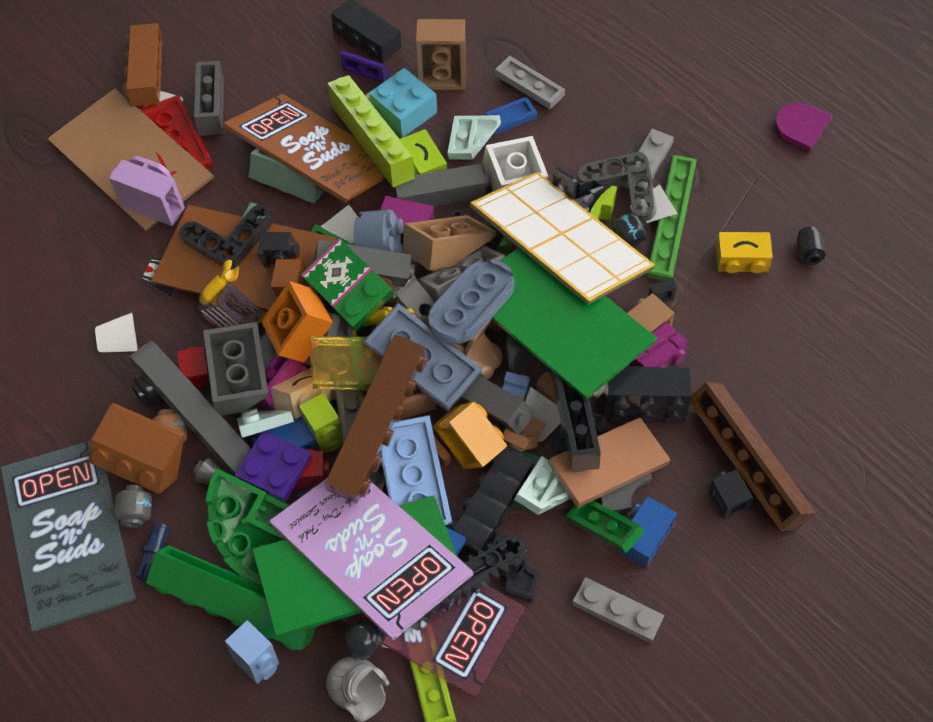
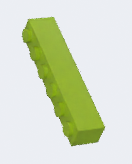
[327,75,415,187]

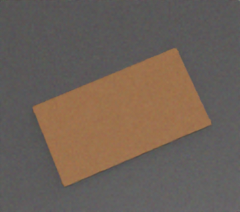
[47,88,214,231]

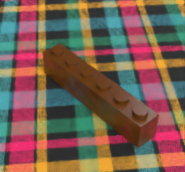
[325,334,428,503]
[690,382,816,531]

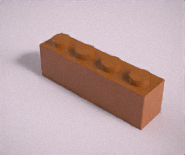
[123,23,163,107]

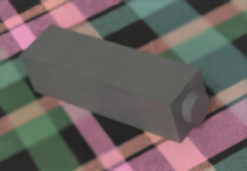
[394,164,489,207]
[314,240,415,287]
[459,376,535,435]

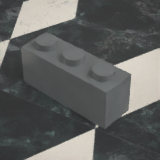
[194,61,224,136]

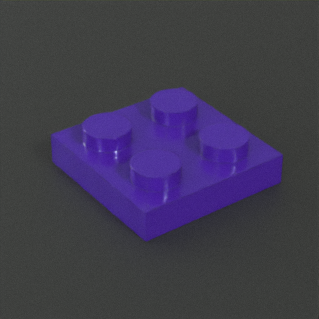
[235,431,312,503]

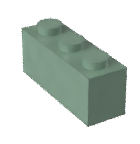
[249,148,325,203]

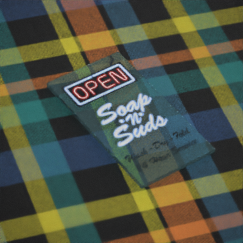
[1,441,136,632]

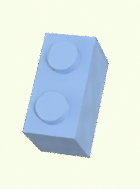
[225,620,279,684]

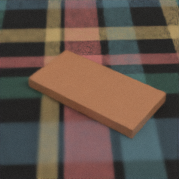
[548,418,670,508]

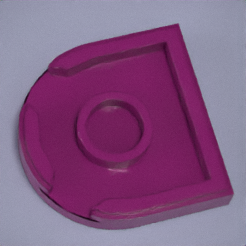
[775,103,832,153]

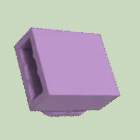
[109,155,185,226]

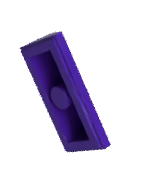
[341,51,390,83]

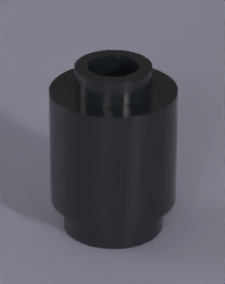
[796,226,826,265]

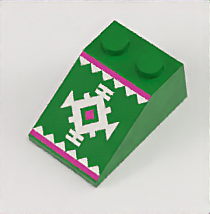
[301,238,395,331]

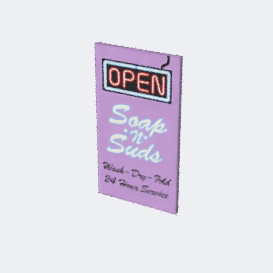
[270,479,474,641]

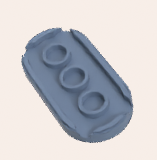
[429,260,515,344]

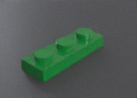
[566,501,645,553]

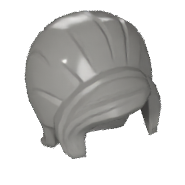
[326,656,389,722]

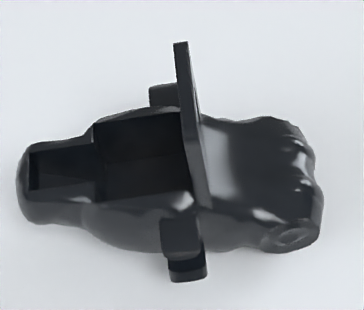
[552,167,605,213]

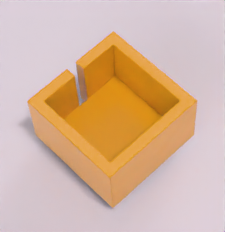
[432,402,507,469]

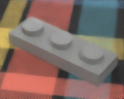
[495,56,565,109]
[621,129,674,192]
[572,577,664,644]

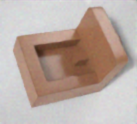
[503,416,546,452]

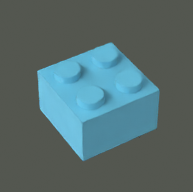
[369,68,437,138]

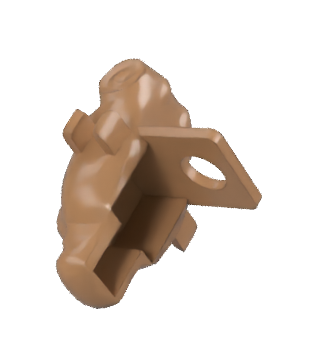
[426,315,504,380]

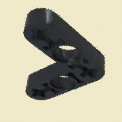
[179,204,274,269]

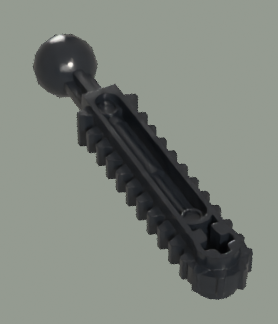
[344,534,528,659]

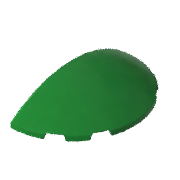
[206,468,290,585]

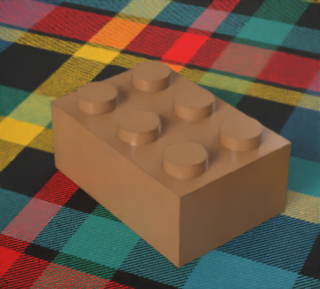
[416,19,466,90]

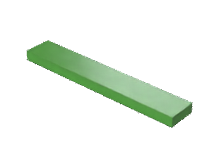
[647,155,697,281]

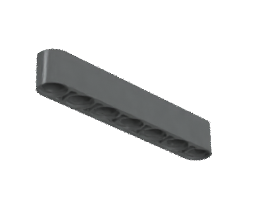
[129,341,251,477]

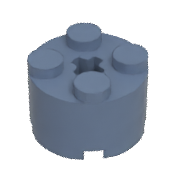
[354,210,404,253]

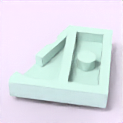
[447,115,501,159]
[237,409,294,438]
[514,456,571,515]

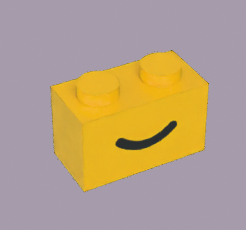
[715,232,773,273]

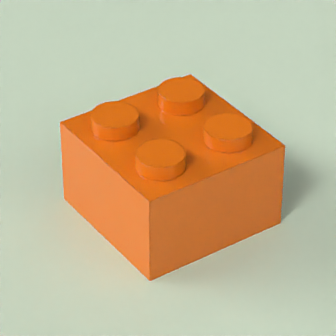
[261,281,333,363]

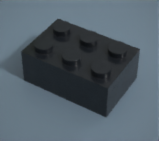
[604,366,692,424]

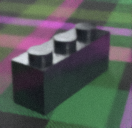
[331,0,402,63]

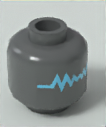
[114,485,152,528]

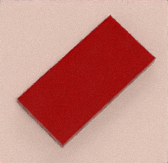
[139,95,213,175]

